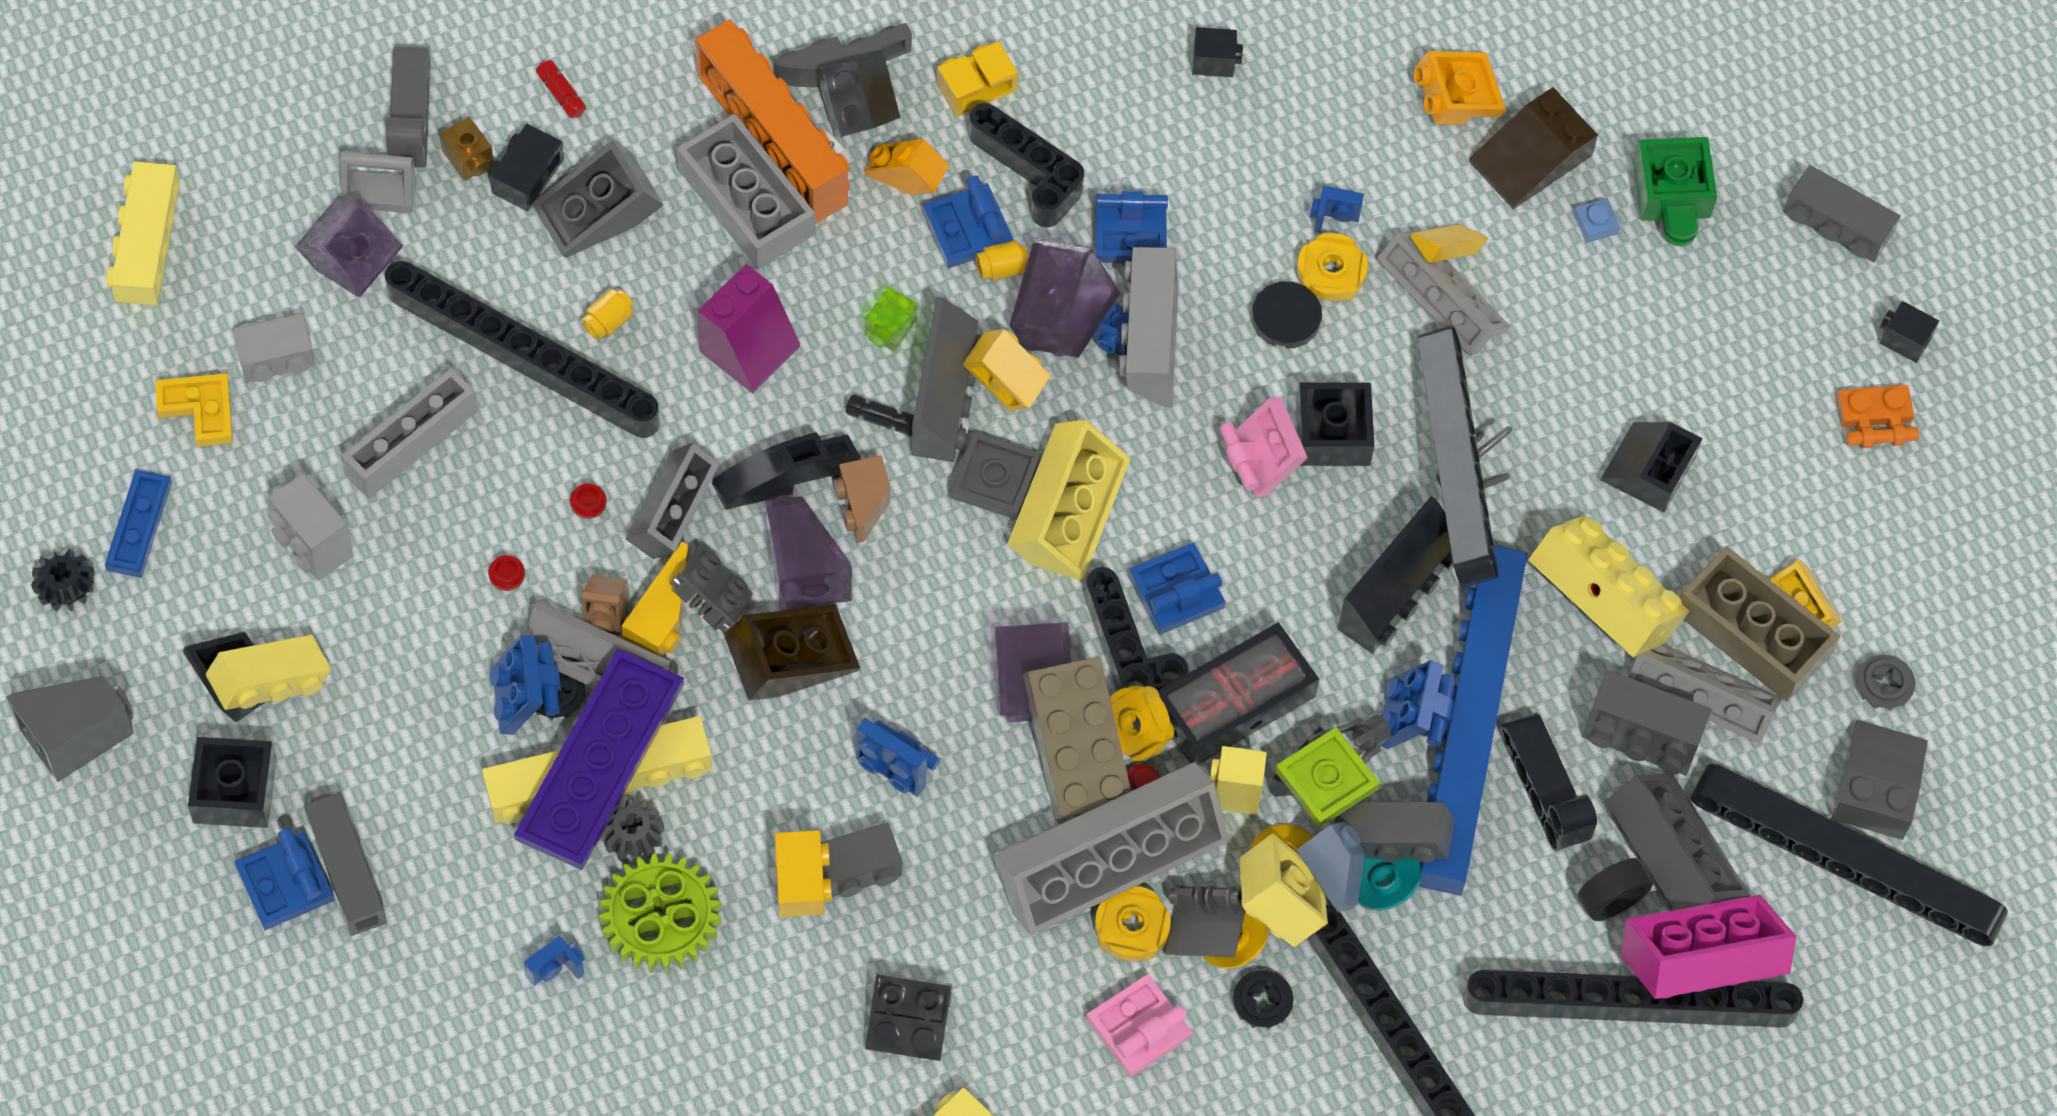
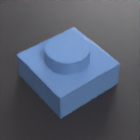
[1574,198,1620,243]

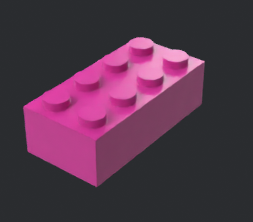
[1621,894,1796,999]

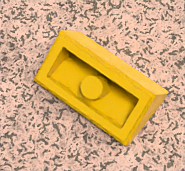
[1410,224,1488,263]
[1769,559,1842,628]

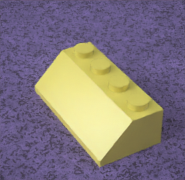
[1007,419,1131,580]

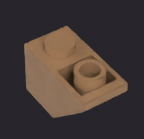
[834,455,890,543]
[582,574,630,635]

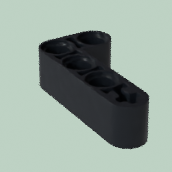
[968,103,1084,228]
[1085,567,1188,691]
[1500,712,1597,851]

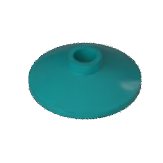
[1358,858,1422,911]

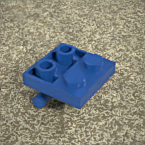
[922,175,1014,269]
[1095,191,1168,263]
[1128,542,1226,635]
[490,635,561,735]
[1380,659,1455,749]
[856,718,941,797]
[234,828,335,931]

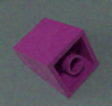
[698,264,800,394]

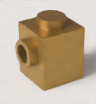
[439,117,494,181]

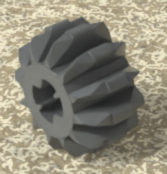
[601,797,664,864]

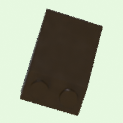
[1469,87,1598,210]
[725,604,860,701]

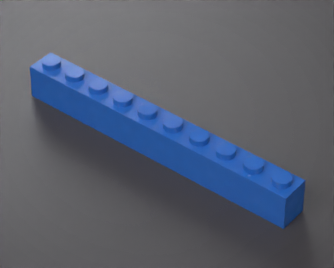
[1418,545,1528,896]

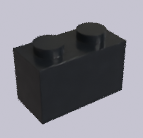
[488,123,564,212]

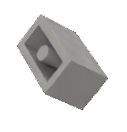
[232,313,315,383]

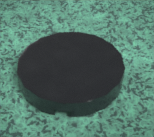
[1252,282,1322,349]

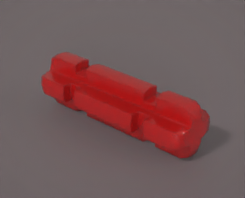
[536,60,586,119]

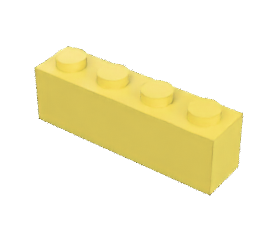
[106,161,180,306]

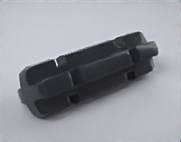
[845,395,914,435]

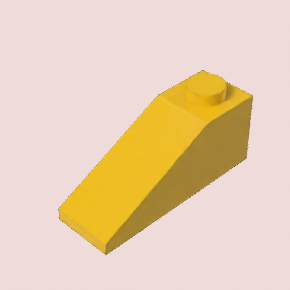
[622,542,689,657]

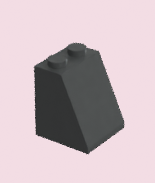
[6,676,134,782]

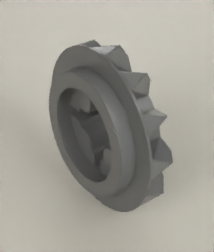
[1856,654,1916,711]

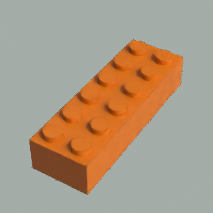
[695,19,850,223]

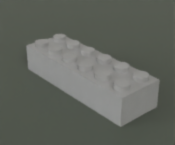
[995,762,1230,935]

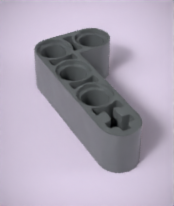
[386,46,431,167]

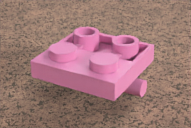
[1219,397,1308,497]
[1086,974,1193,1078]

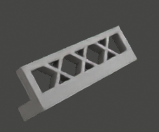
[1377,230,1511,356]
[515,601,670,688]
[1628,644,1782,744]

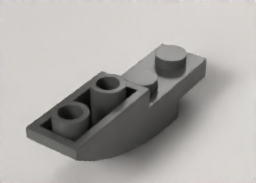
[774,23,912,88]

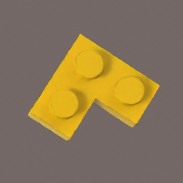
[155,373,233,447]

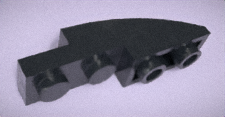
[712,432,861,510]

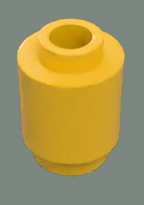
[975,240,1030,282]
[580,289,634,341]

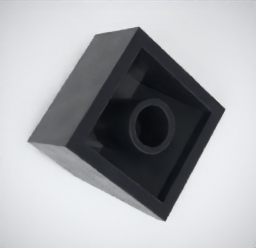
[816,50,901,137]

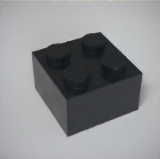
[1296,382,1375,466]
[188,737,277,828]

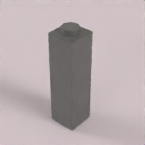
[304,792,387,936]

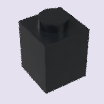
[1192,27,1243,78]
[1879,301,1940,363]

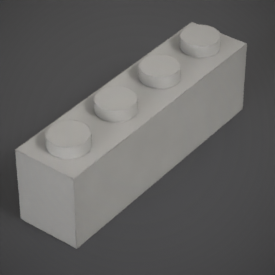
[341,368,478,499]

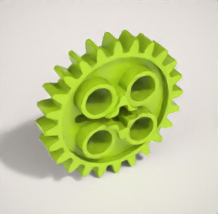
[599,853,722,973]

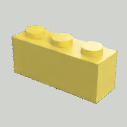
[205,634,332,710]

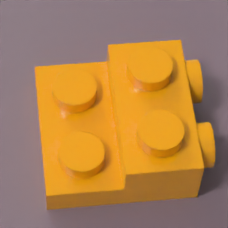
[1414,51,1506,125]

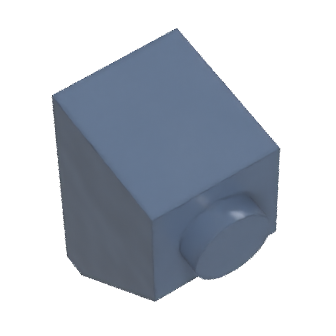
[1297,822,1365,912]

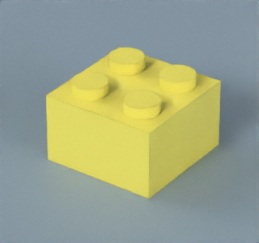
[1240,833,1328,947]

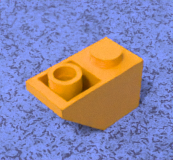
[863,138,950,195]

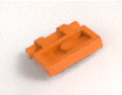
[1836,385,1919,448]

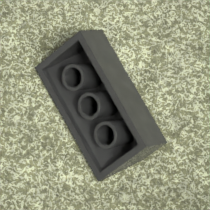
[912,297,982,462]
[1605,774,1751,911]

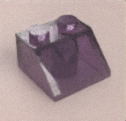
[294,196,403,297]

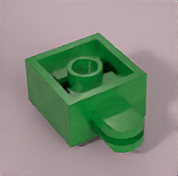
[1633,137,1717,247]

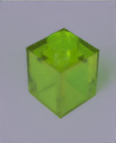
[864,286,918,352]

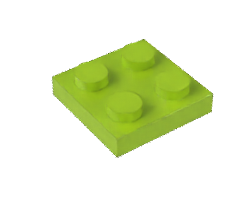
[1275,727,1381,828]

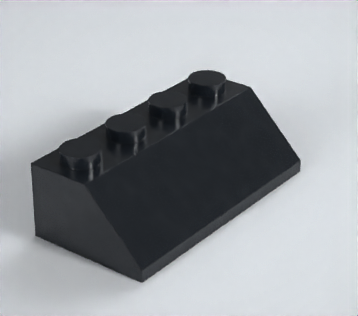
[1338,496,1454,654]

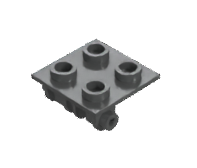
[669,545,753,633]
[1165,885,1246,957]

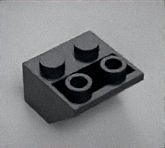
[1600,422,1703,513]

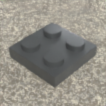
[949,431,1042,520]

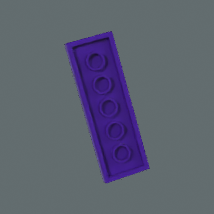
[514,648,684,870]

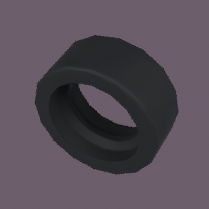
[1577,858,1653,922]

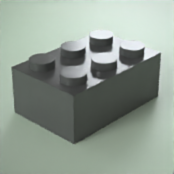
[1582,670,1712,776]

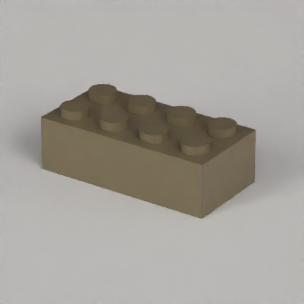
[1680,546,1841,703]
[1023,656,1131,820]

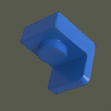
[1310,186,1364,232]
[1093,303,1129,355]
[523,935,585,986]

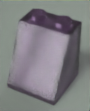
[1009,238,1120,358]
[765,495,852,611]
[990,622,1071,722]

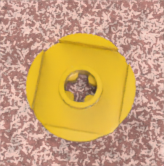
[1297,233,1368,301]
[1110,686,1174,761]
[1095,886,1171,962]

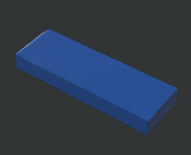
[105,470,172,578]

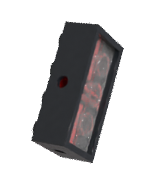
[1158,622,1320,765]

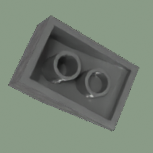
[532,140,663,258]
[1831,720,1928,840]

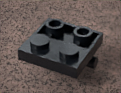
[865,972,952,1061]

